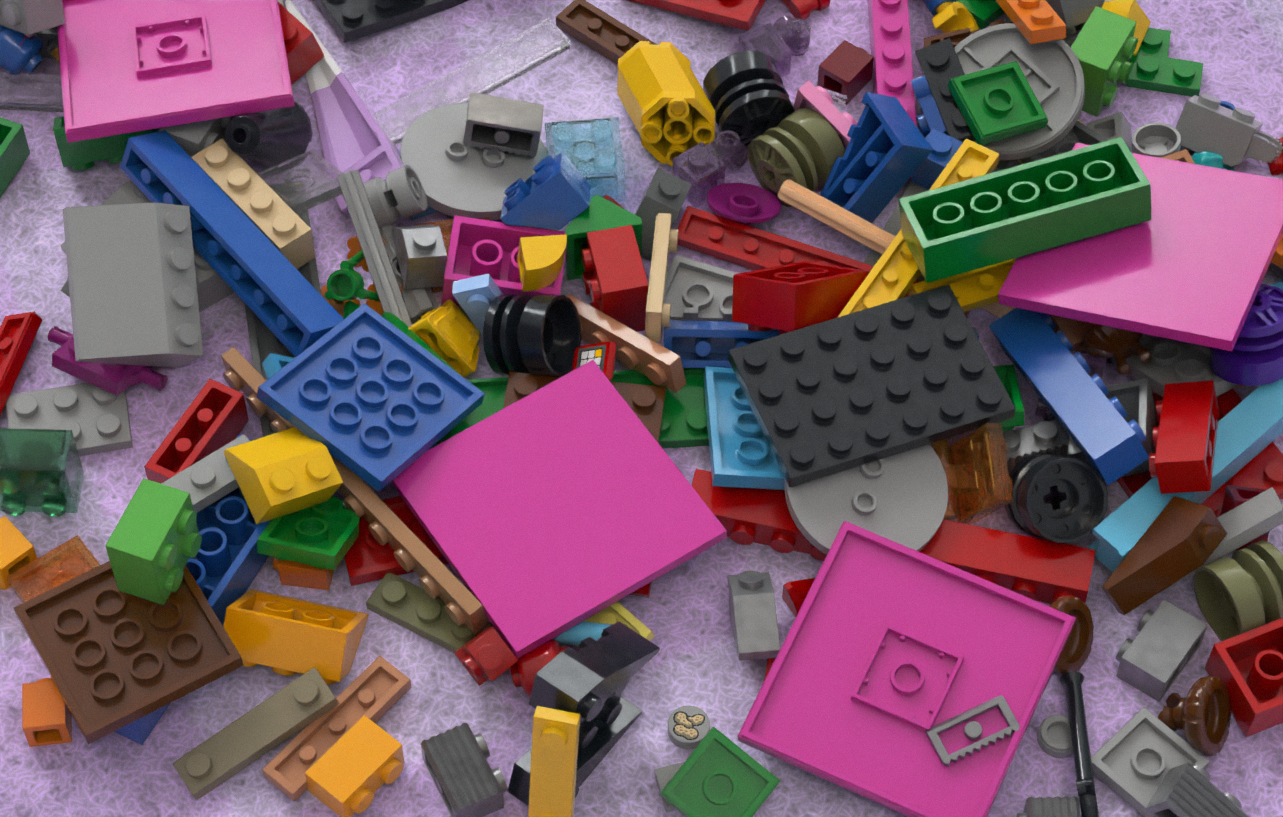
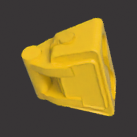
[408,299,481,378]

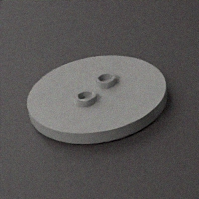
[954,23,1085,160]
[400,103,548,220]
[785,444,948,555]

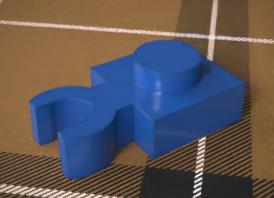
[911,75,947,137]

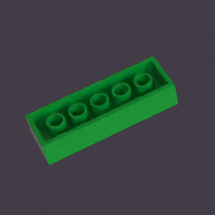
[898,137,1151,283]

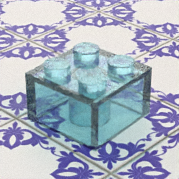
[545,117,625,202]

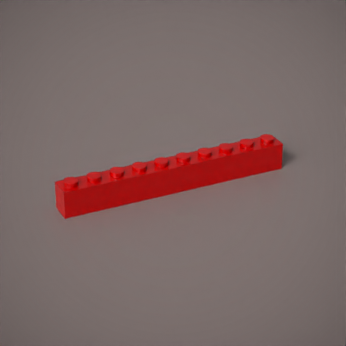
[691,469,1096,604]

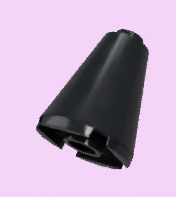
[225,102,313,170]

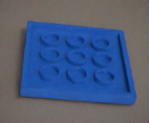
[257,303,485,491]

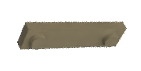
[172,667,340,800]

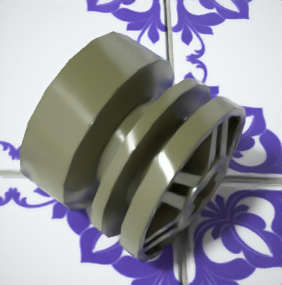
[748,108,845,207]
[1193,540,1283,641]

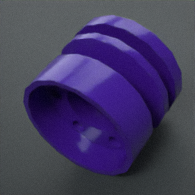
[1210,284,1283,386]

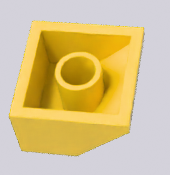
[223,427,343,524]

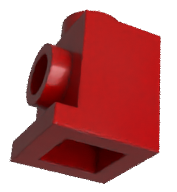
[454,627,519,686]

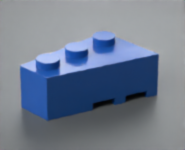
[820,92,932,223]

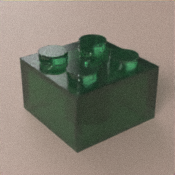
[0,428,84,517]

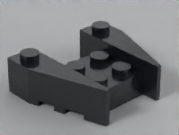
[507,621,660,806]

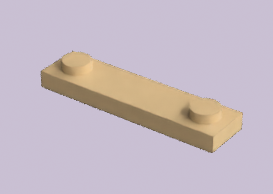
[645,213,678,343]

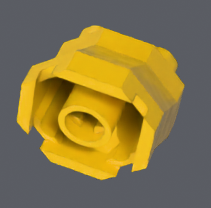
[617,41,715,167]

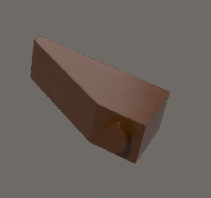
[1101,496,1227,615]

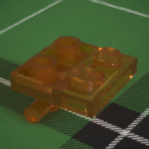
[931,423,1013,524]

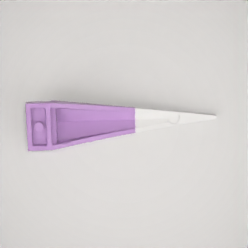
[285,0,404,217]

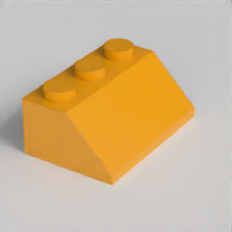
[224,589,369,684]

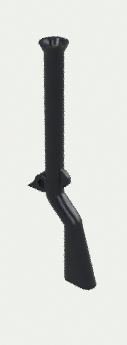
[1060,671,1099,817]

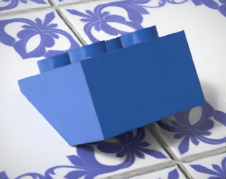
[500,152,591,230]

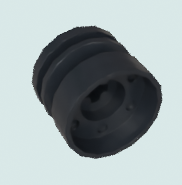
[703,50,795,149]
[483,294,581,377]
[1003,453,1108,543]

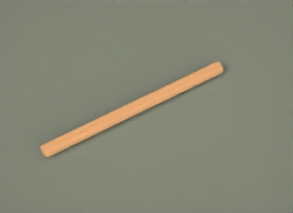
[778,179,1083,355]

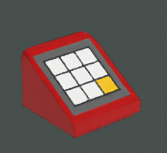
[572,341,616,381]

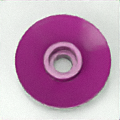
[707,183,781,225]

